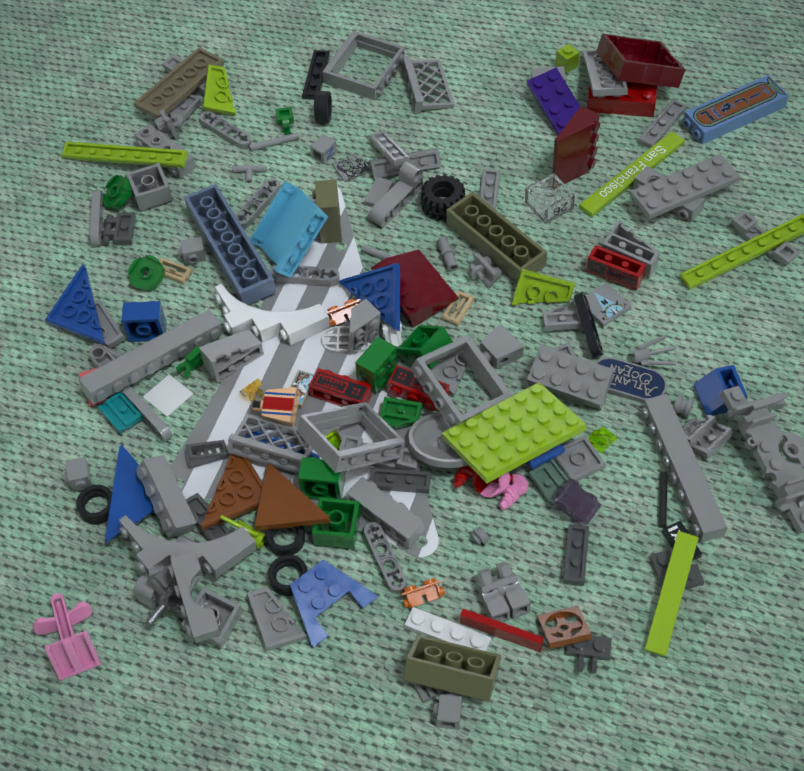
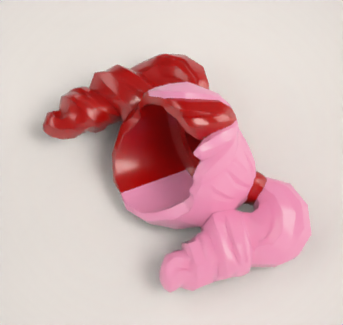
[453,465,529,510]

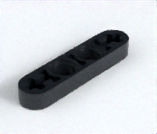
[574,291,604,358]

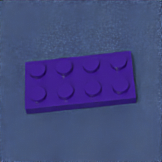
[527,67,581,135]

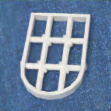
[321,326,370,353]

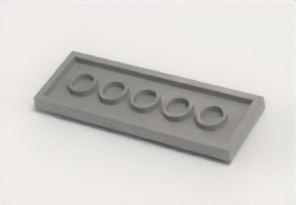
[583,50,628,98]
[630,154,740,219]

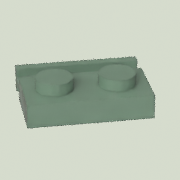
[529,459,576,506]

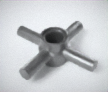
[145,575,185,626]

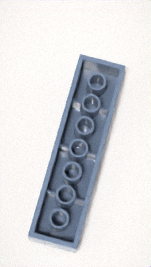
[184,184,276,305]

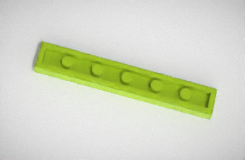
[644,531,699,657]

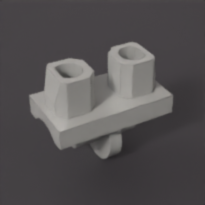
[154,109,184,140]
[469,253,502,288]

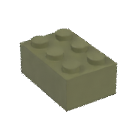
[312,179,342,243]

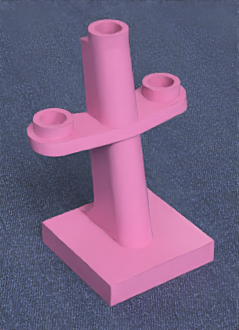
[33,593,101,681]

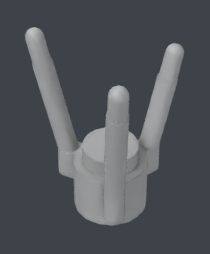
[633,335,676,366]

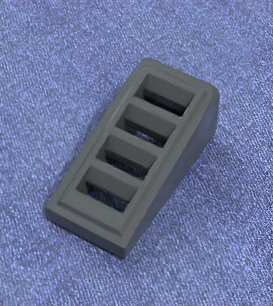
[185,440,228,468]

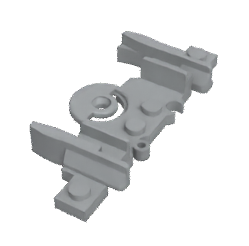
[720,386,804,534]

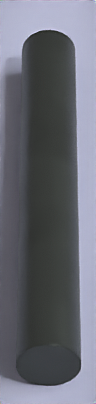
[658,472,668,528]

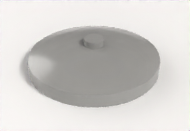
[409,412,468,468]

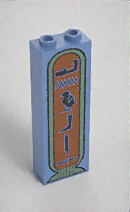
[683,75,789,145]

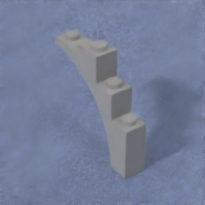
[119,515,256,578]

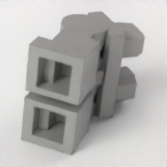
[476,562,531,623]

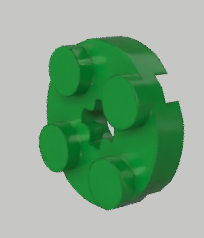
[103,175,132,211]
[128,255,165,292]

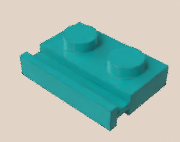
[98,391,143,435]

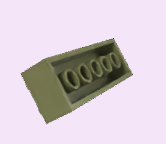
[446,192,547,282]

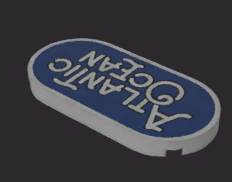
[595,357,667,403]

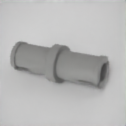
[437,236,459,272]

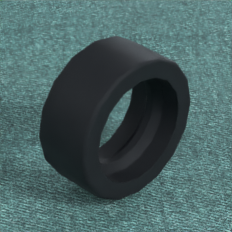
[314,91,332,123]
[76,485,112,525]
[265,526,305,556]
[268,554,308,597]

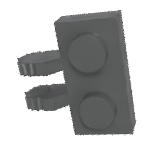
[566,633,612,673]

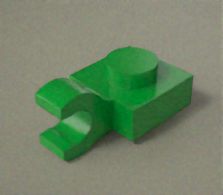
[275,107,294,135]
[176,345,203,379]

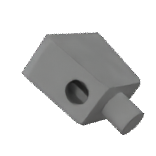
[480,324,524,369]

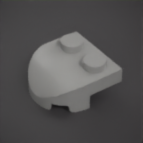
[683,415,734,458]

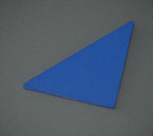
[339,263,400,332]
[45,264,105,345]
[105,445,154,544]

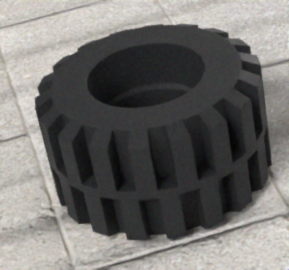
[421,174,465,221]

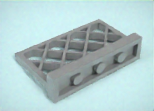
[401,56,454,114]
[228,414,313,473]

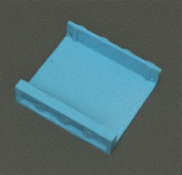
[250,181,329,278]

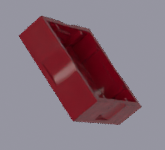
[596,33,686,88]

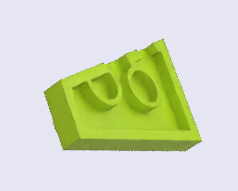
[202,64,236,116]
[511,269,575,305]

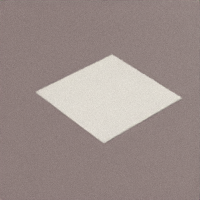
[143,374,193,416]

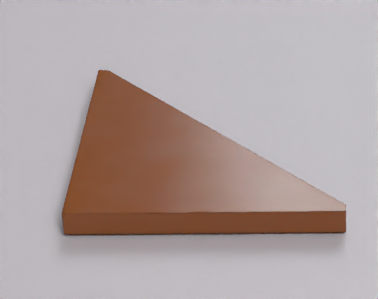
[201,454,263,531]
[254,464,331,531]

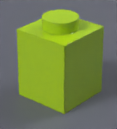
[555,43,580,74]

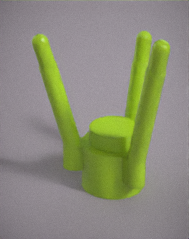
[220,515,266,552]

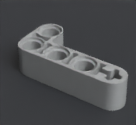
[368,162,423,227]
[134,535,197,610]

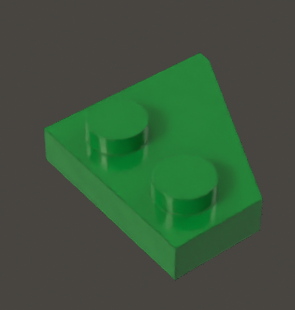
[380,397,423,430]

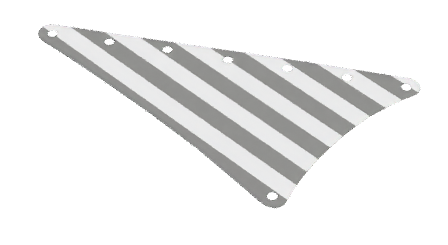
[170,187,439,557]

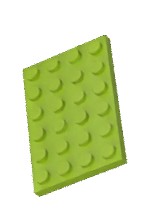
[442,383,587,483]

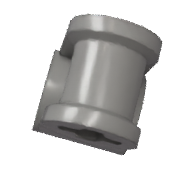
[89,345,115,368]

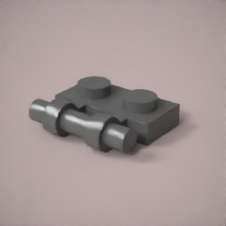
[101,213,136,245]

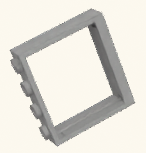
[323,31,405,101]
[410,335,513,428]
[297,402,405,473]

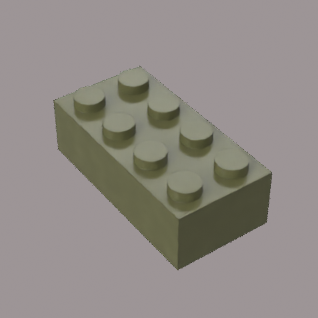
[404,634,502,702]

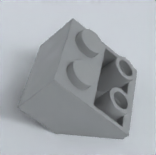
[348,299,381,354]

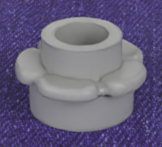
[472,526,490,545]

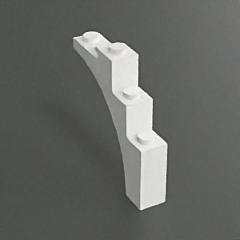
[214,284,330,346]

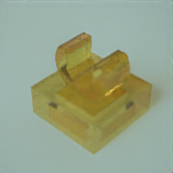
[240,378,264,403]

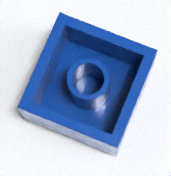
[121,301,167,342]

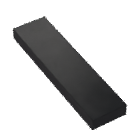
[302,50,330,100]

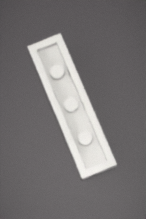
[404,607,492,651]

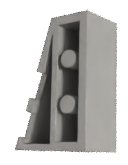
[602,220,660,279]
[199,329,264,384]

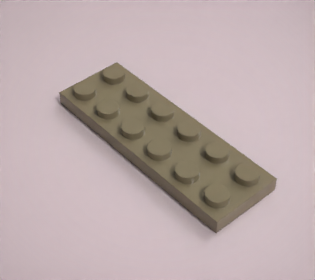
[134,47,224,119]

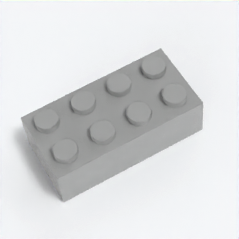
[527,345,615,411]

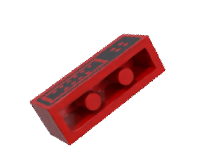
[586,245,646,291]
[387,365,450,412]
[309,368,372,410]

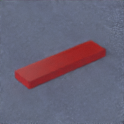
[460,609,544,653]

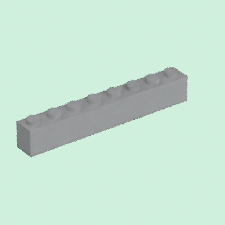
[79,309,223,405]
[642,394,727,543]

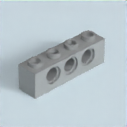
[633,166,705,223]

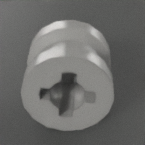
[674,395,694,418]

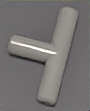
[232,165,267,183]

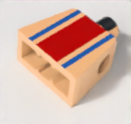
[253,387,300,427]

